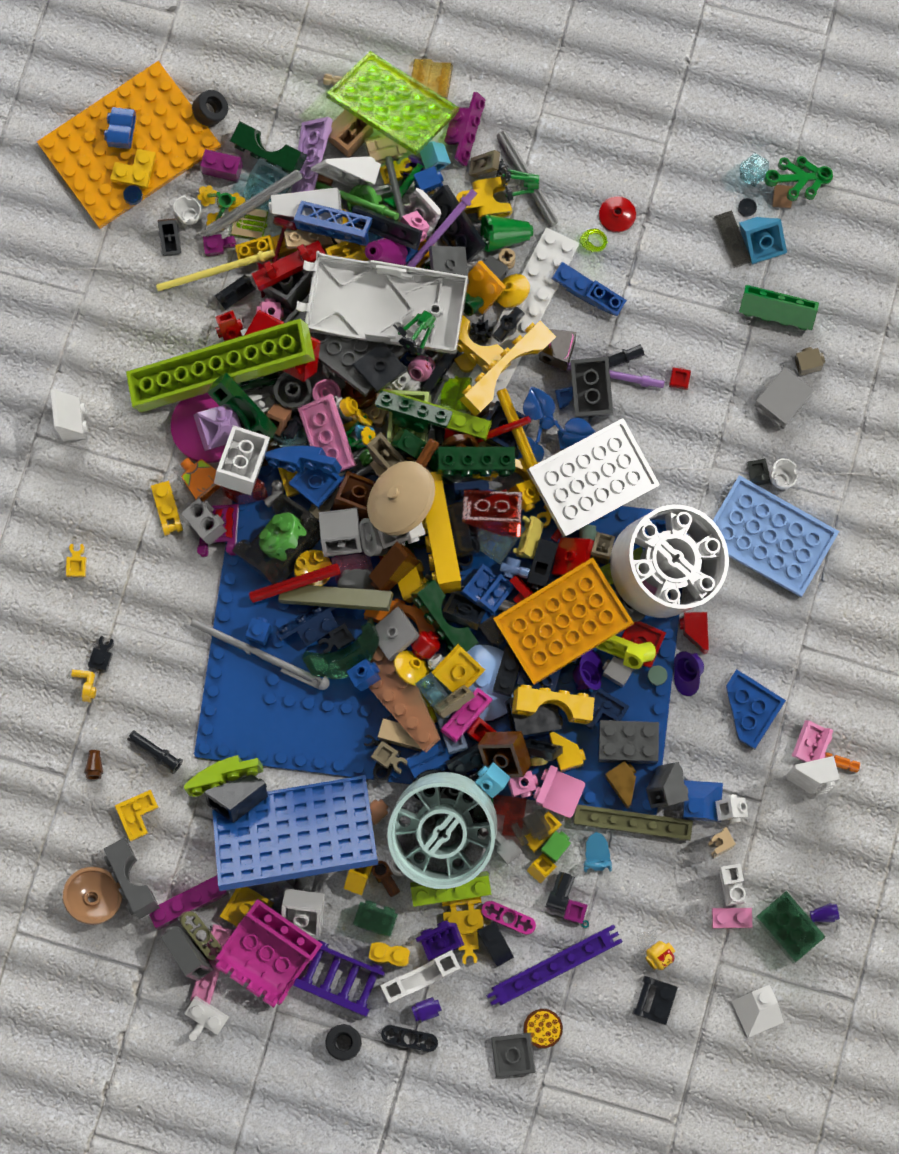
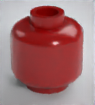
[411,631,440,660]

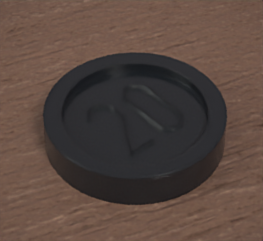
[738,198,757,217]

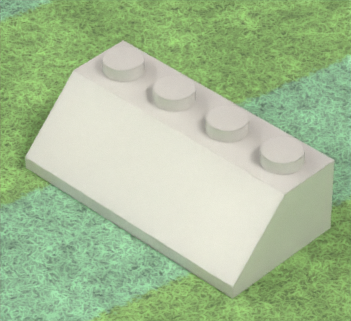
[786,756,840,796]

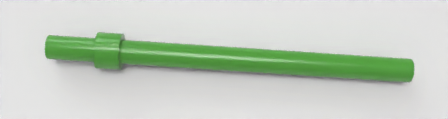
[315,181,399,220]

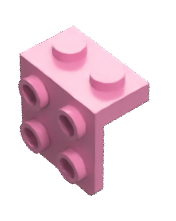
[534,765,585,818]

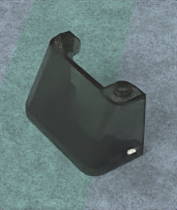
[232,493,321,584]

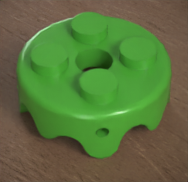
[259,512,307,561]

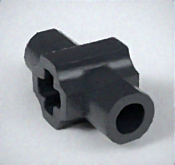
[492,307,525,343]

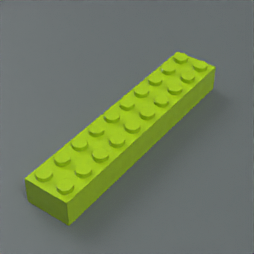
[126,319,315,412]

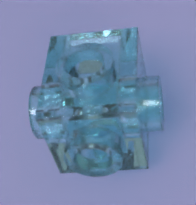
[739,153,769,187]

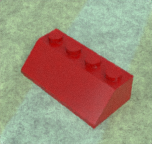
[245,310,321,382]

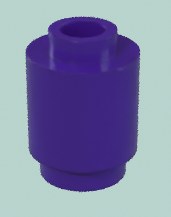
[411,997,442,1022]

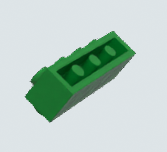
[739,285,819,330]

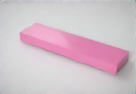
[190,924,233,1004]

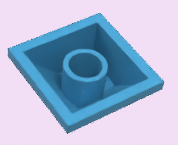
[739,217,787,264]

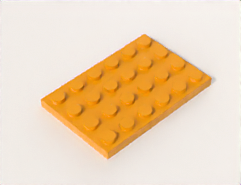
[493,557,634,685]

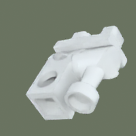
[719,863,746,907]

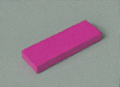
[441,687,493,743]

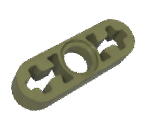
[179,911,222,960]

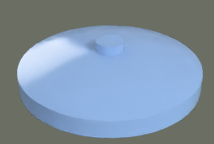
[448,645,520,722]

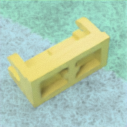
[512,515,544,559]

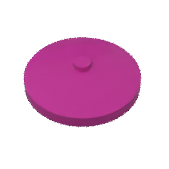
[171,393,245,463]

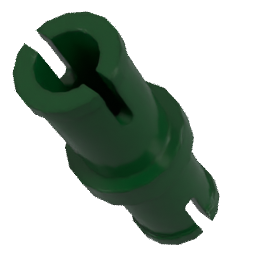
[240,372,278,391]

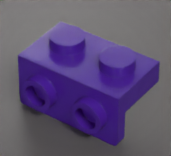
[415,921,464,961]

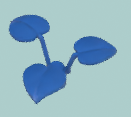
[515,387,596,462]

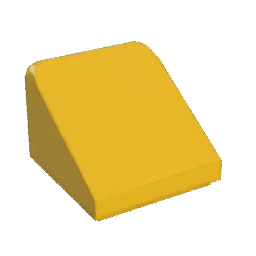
[527,853,557,883]

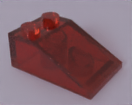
[462,490,522,537]

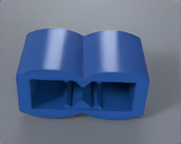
[104,107,136,149]

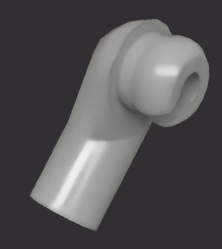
[263,480,284,508]

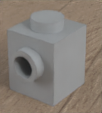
[602,657,633,688]

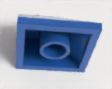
[682,780,723,822]

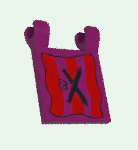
[197,504,239,557]

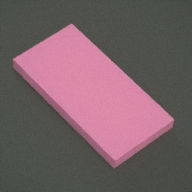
[298,394,356,472]

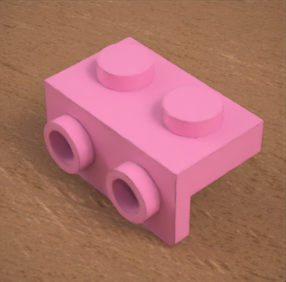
[792,720,833,762]

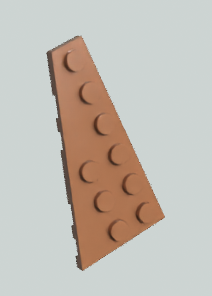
[365,645,440,752]

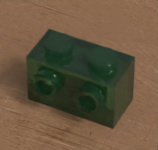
[353,900,398,938]

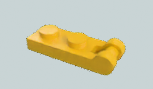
[151,480,183,536]

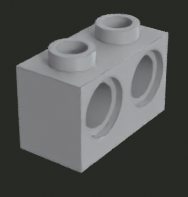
[182,498,227,545]

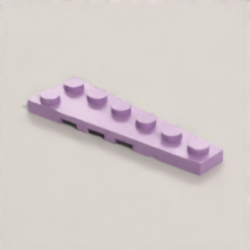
[291,117,333,223]

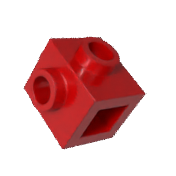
[215,310,244,342]

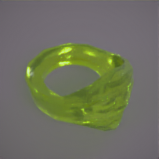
[579,228,608,252]

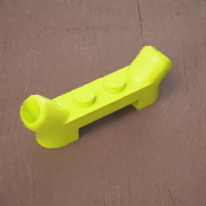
[595,635,656,669]

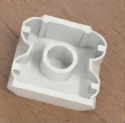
[403,188,441,236]

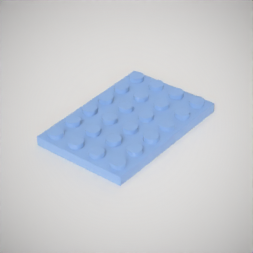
[713,475,840,598]

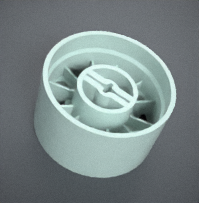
[387,772,497,889]

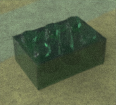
[754,891,826,964]

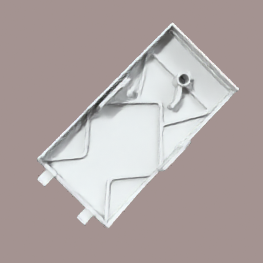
[296,251,468,354]

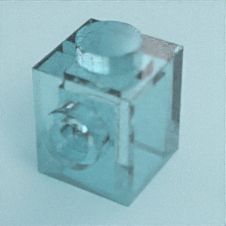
[416,672,448,707]

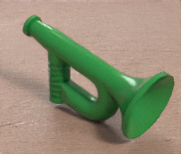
[383,163,423,210]

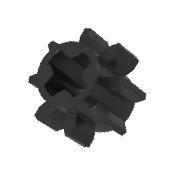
[470,318,493,343]

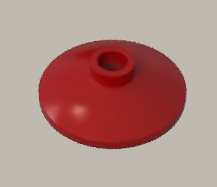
[599,196,636,232]

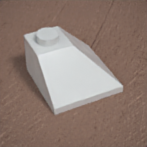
[731,984,784,1038]

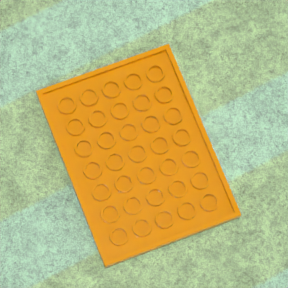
[37,61,221,229]

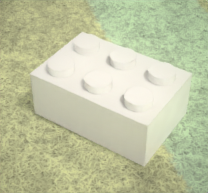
[214,425,270,495]

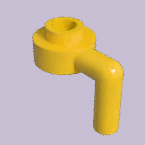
[340,397,361,432]
[71,669,96,702]

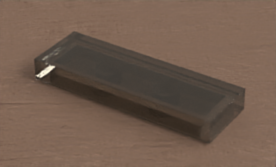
[714,210,752,268]

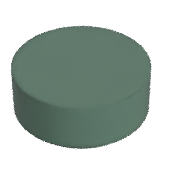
[648,666,667,686]

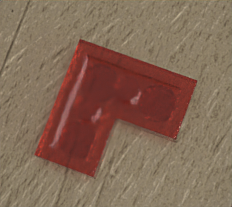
[488,795,527,838]

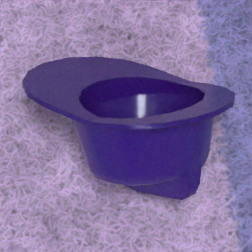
[573,649,603,690]
[674,651,704,696]

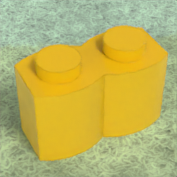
[369,942,411,968]

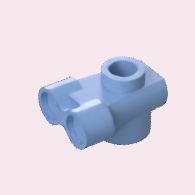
[500,557,531,579]

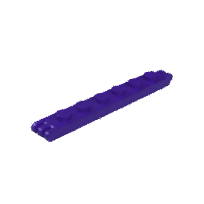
[486,924,623,1006]

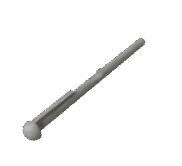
[190,619,330,690]

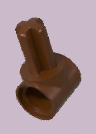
[372,861,400,897]

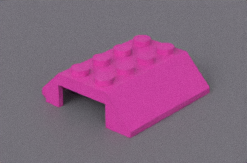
[214,899,323,1008]

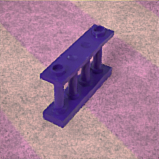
[293,940,386,1017]

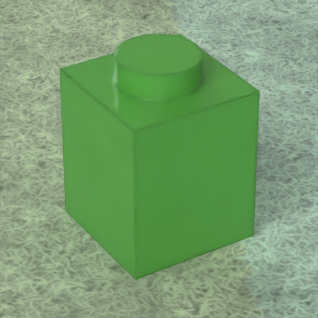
[541,831,571,863]

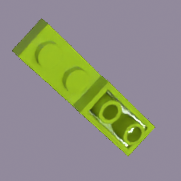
[184,755,263,797]

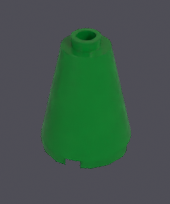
[480,214,533,252]

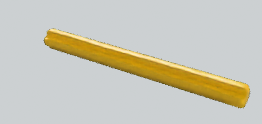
[496,388,540,496]

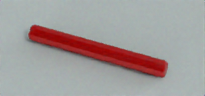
[249,563,341,603]

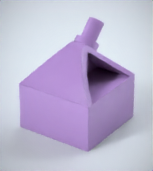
[194,406,241,451]

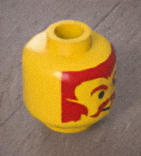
[645,941,675,970]

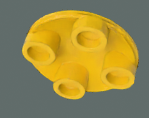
[294,550,332,586]

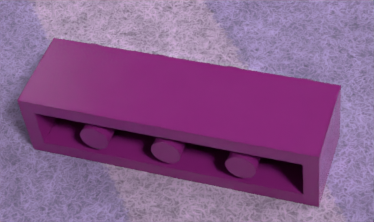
[149,875,228,930]

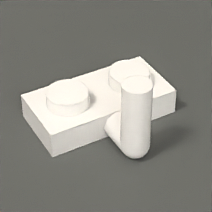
[184,996,229,1041]

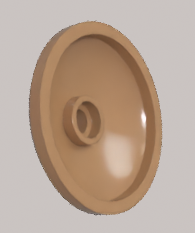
[63,867,122,925]

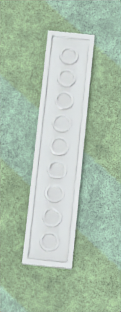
[463,228,580,405]

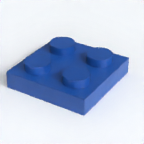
[289,467,343,508]

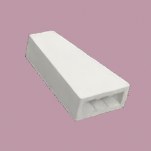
[269,187,343,224]

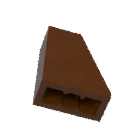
[369,541,420,591]

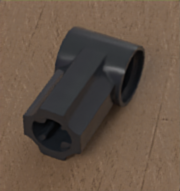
[545,871,575,914]

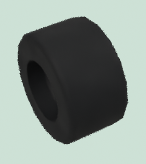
[192,90,229,126]
[325,1024,362,1061]

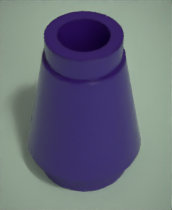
[810,903,840,923]

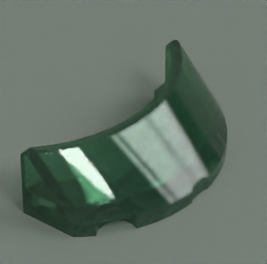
[302,617,380,679]

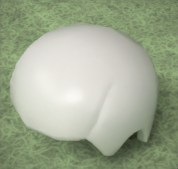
[173,196,202,225]
[769,458,798,490]

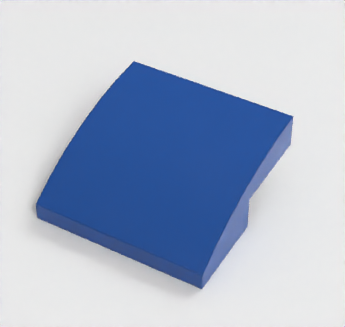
[460,564,514,614]

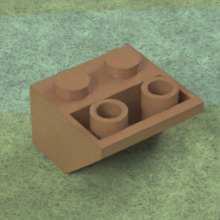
[328,108,374,158]

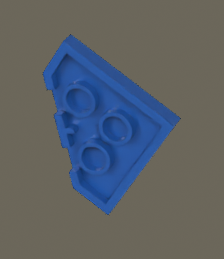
[726,669,786,750]

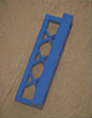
[294,200,373,246]

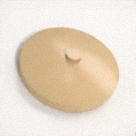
[367,461,435,536]

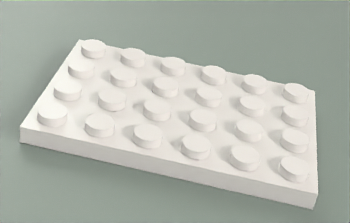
[527,418,659,537]

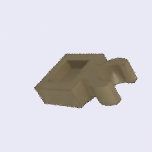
[371,741,408,774]

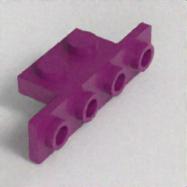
[444,92,486,166]

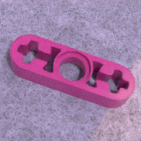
[482,901,536,935]

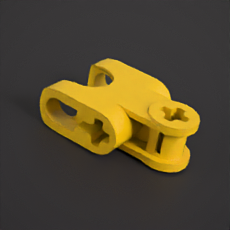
[456,177,513,220]

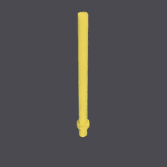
[156,250,275,292]

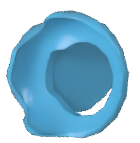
[583,832,612,872]

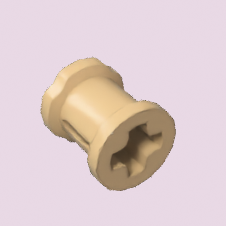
[499,248,515,270]

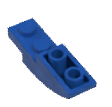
[551,262,627,316]
[264,446,342,474]

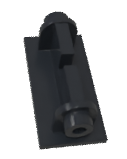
[215,275,256,310]

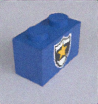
[414,166,444,198]

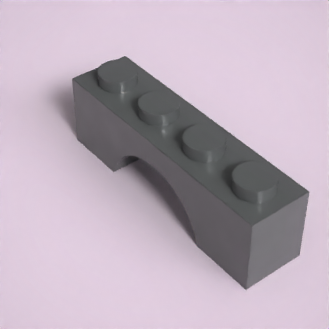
[104,838,160,919]

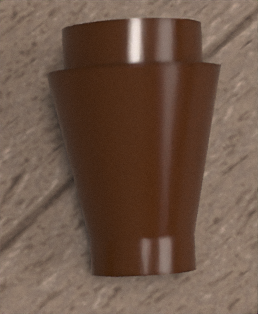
[84,750,103,780]

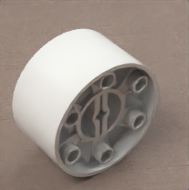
[610,505,729,618]

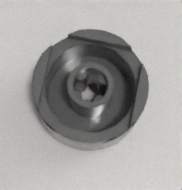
[273,372,313,414]

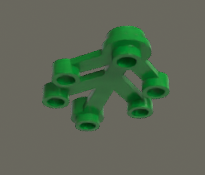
[764,156,833,201]

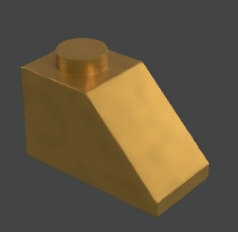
[605,761,636,808]

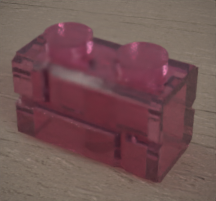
[331,549,373,583]

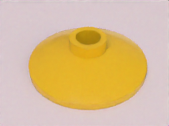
[497,274,530,308]
[394,650,429,686]

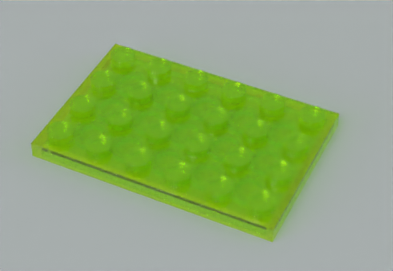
[326,51,459,155]

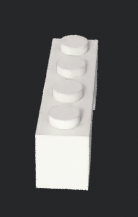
[380,950,461,1004]

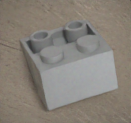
[319,508,363,557]

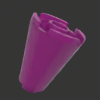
[365,238,408,266]

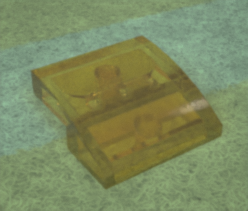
[409,59,453,100]

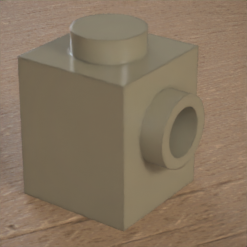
[794,347,825,376]

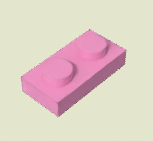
[712,908,752,929]

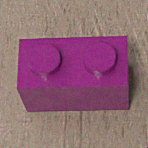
[200,149,243,182]

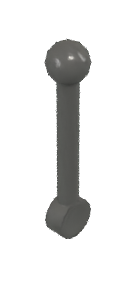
[431,375,449,404]

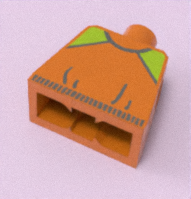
[180,458,221,502]

